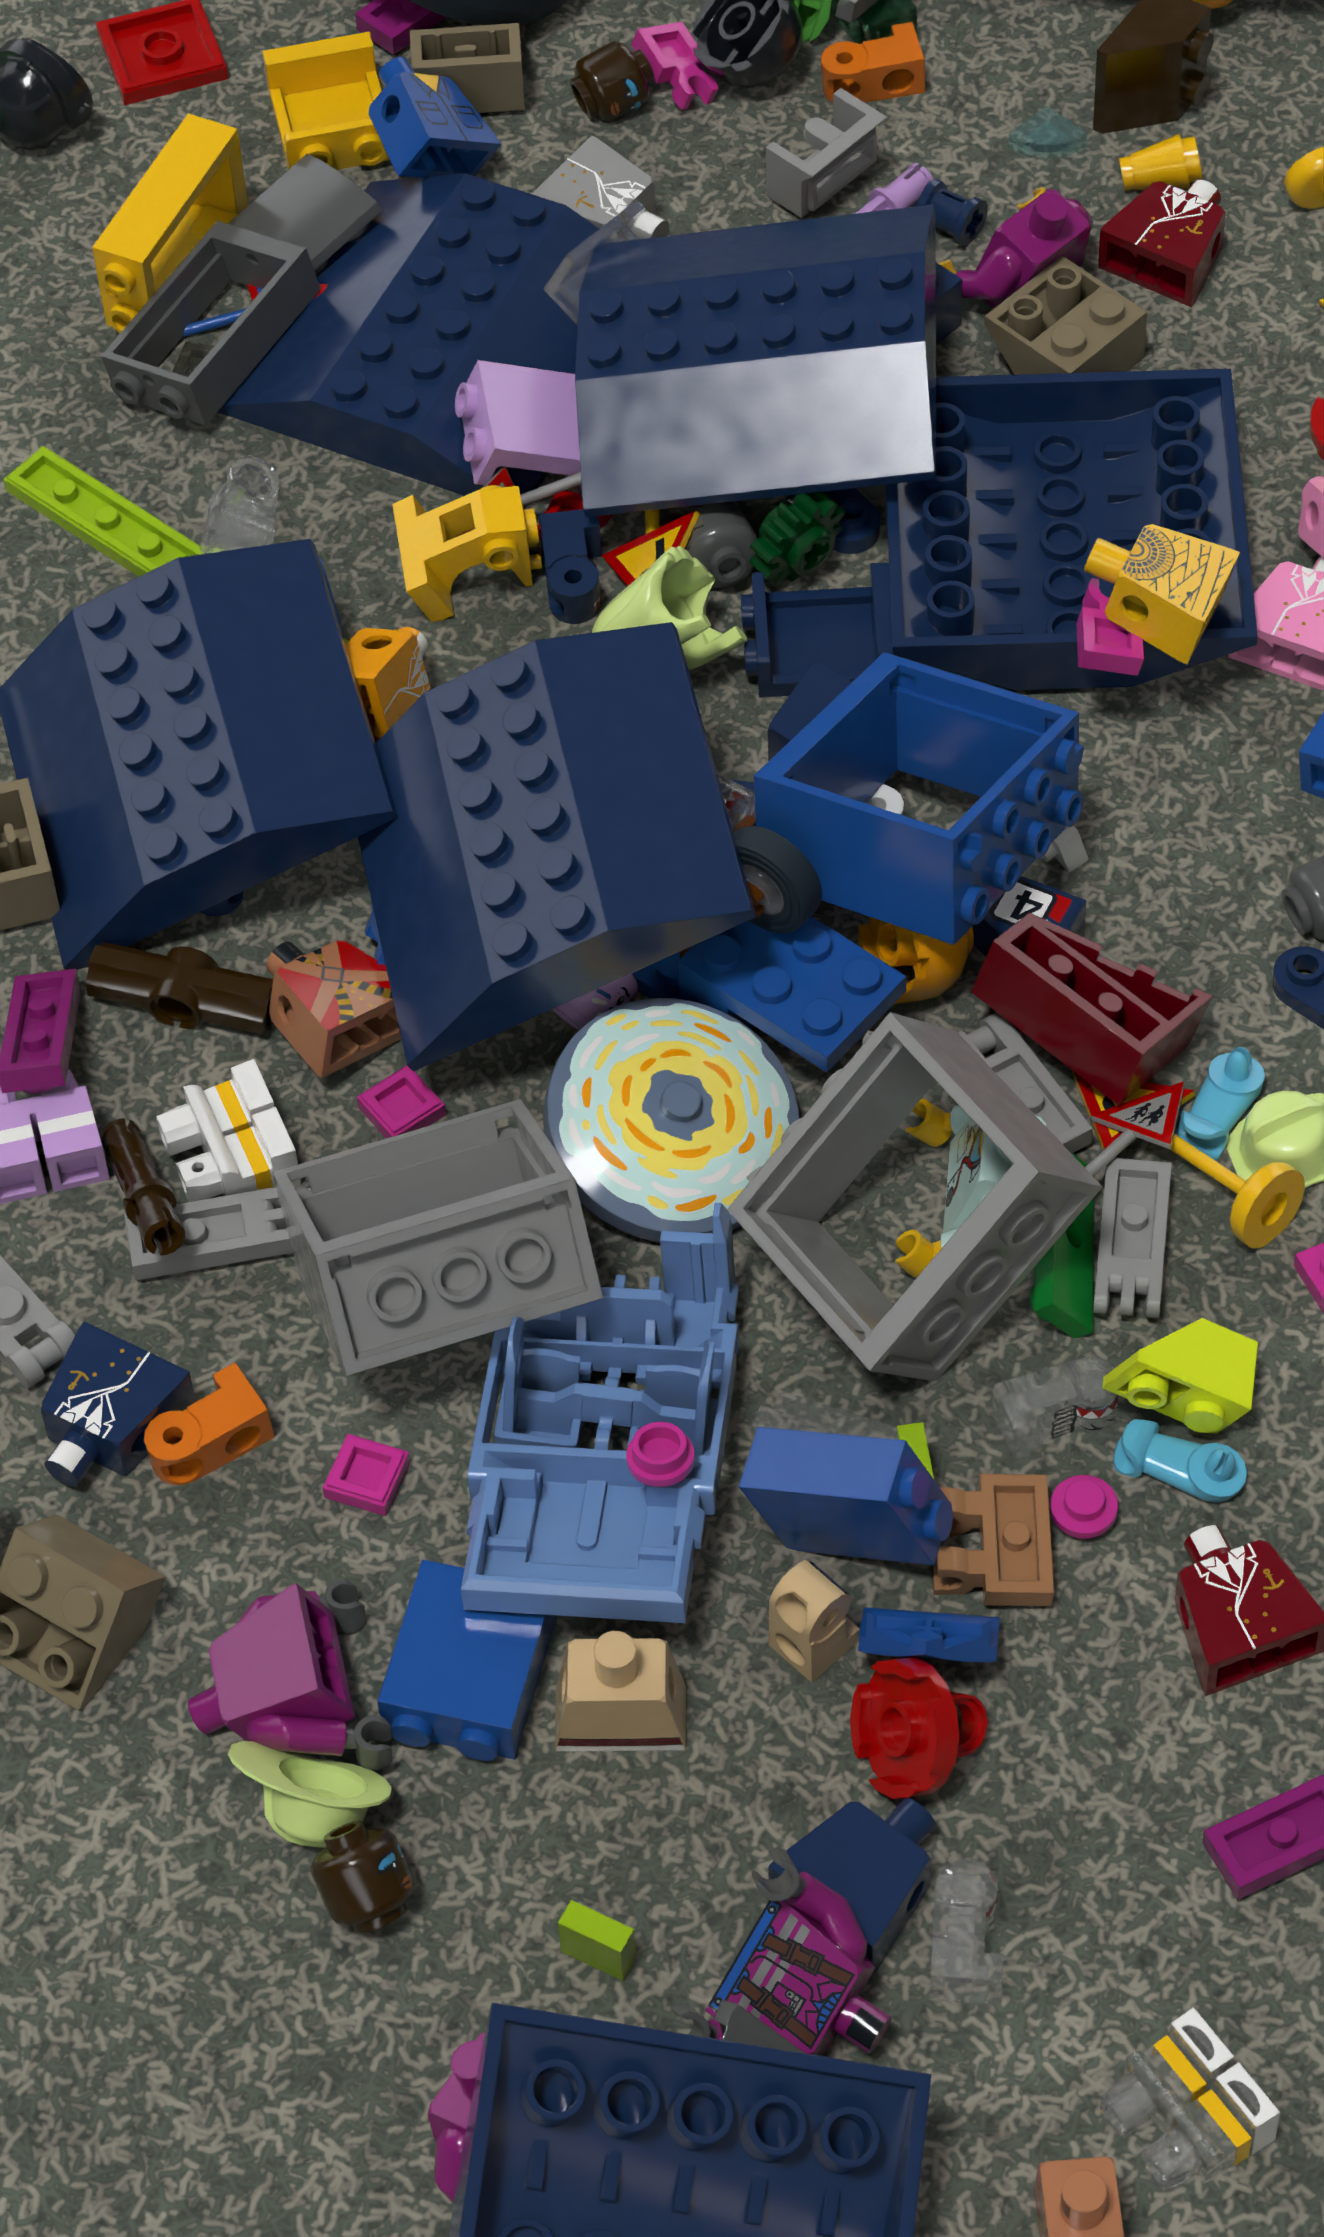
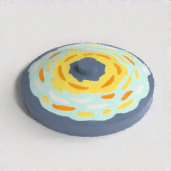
[543,998,799,1242]

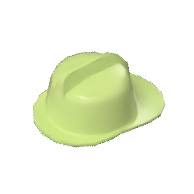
[1226,1091,1324,1188]
[228,1741,392,1848]

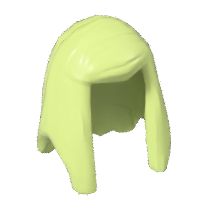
[592,546,747,671]

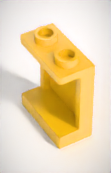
[262,31,390,170]

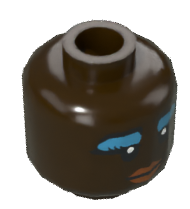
[569,41,654,123]
[310,1821,415,1933]

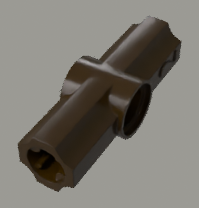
[85,942,273,1035]

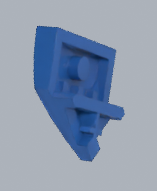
[858,1607,1000,1662]

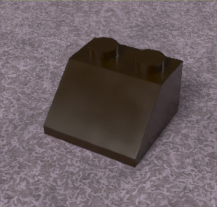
[1093,0,1214,134]

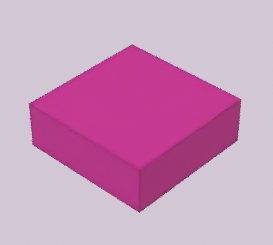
[357,1065,446,1138]
[323,1433,411,1516]

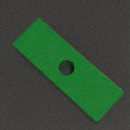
[1030,1150,1094,1338]

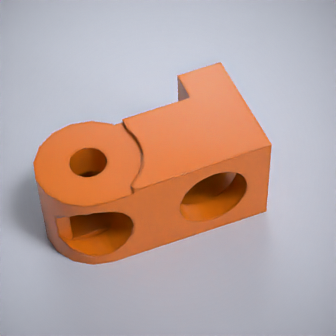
[821,22,925,103]
[144,1362,275,1485]

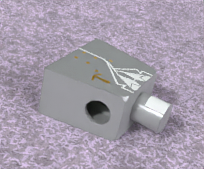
[532,135,669,242]

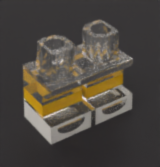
[1100,2007,1280,2191]

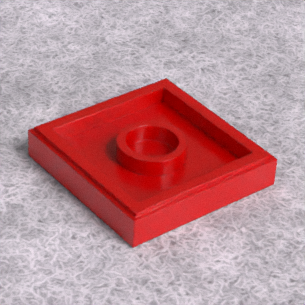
[95,0,229,106]

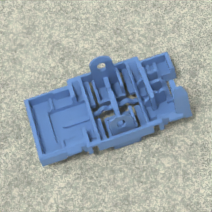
[461,1203,740,1623]

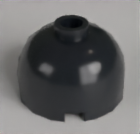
[692,0,803,88]

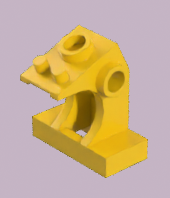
[392,485,542,622]

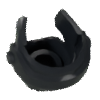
[0,38,93,151]

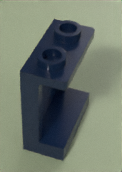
[741,562,902,698]

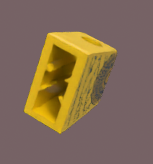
[1084,524,1240,664]

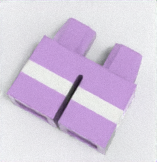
[0,1069,110,1204]

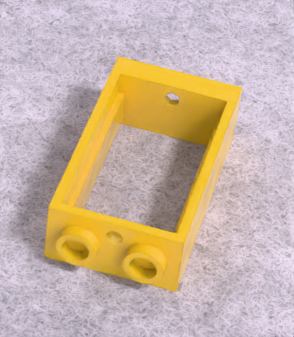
[92,113,248,333]

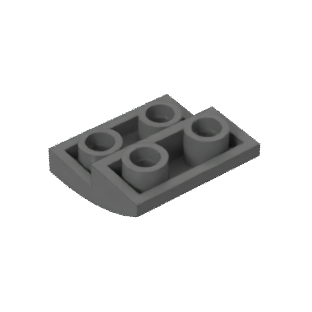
[228,154,382,274]

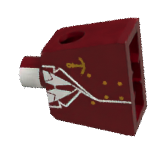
[1098,180,1226,307]
[1175,1525,1324,1696]

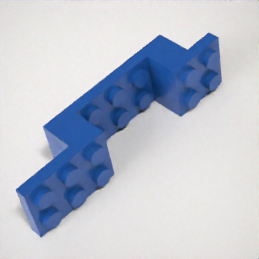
[631,911,906,1073]

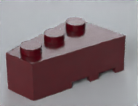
[971,913,1213,1105]

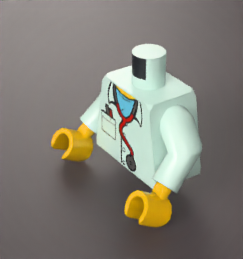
[895,1098,1046,1278]

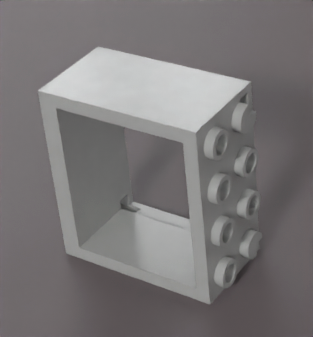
[727,1012,1102,1381]
[272,1099,603,1376]

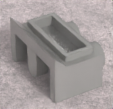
[766,88,887,218]

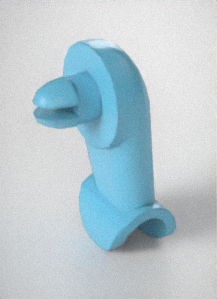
[1175,1047,1265,1161]
[1113,1419,1247,1503]

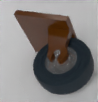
[679,814,822,959]

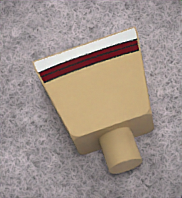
[555,1631,686,1751]

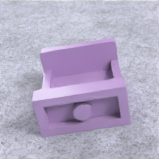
[455,360,582,495]

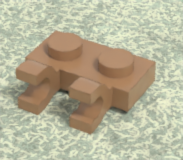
[932,1474,1054,1606]

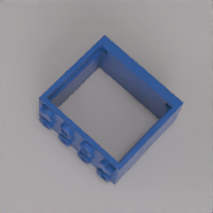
[754,652,1084,945]

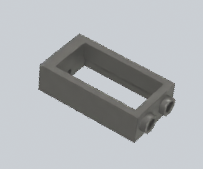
[101,221,321,426]

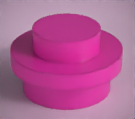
[626,1422,695,1487]
[1050,1475,1118,1539]

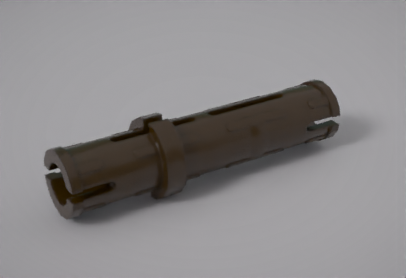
[100,1118,185,1255]

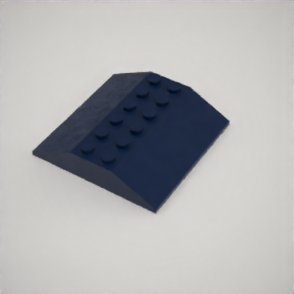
[218,173,618,509]
[575,204,936,517]
[885,369,1258,690]
[0,539,398,970]
[358,622,756,1072]
[449,2003,932,2237]

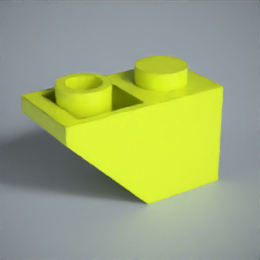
[1102,1318,1258,1434]

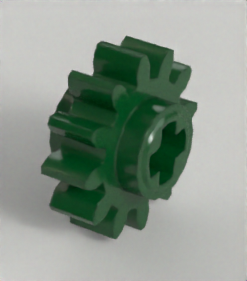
[749,491,845,587]

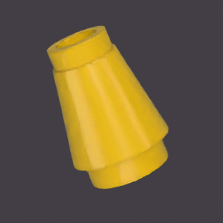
[1119,133,1203,191]

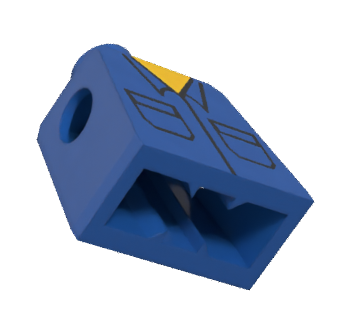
[368,57,501,178]

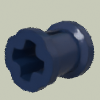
[916,178,988,247]

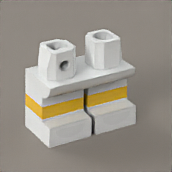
[156,1059,301,1202]

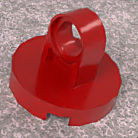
[850,1657,988,1799]

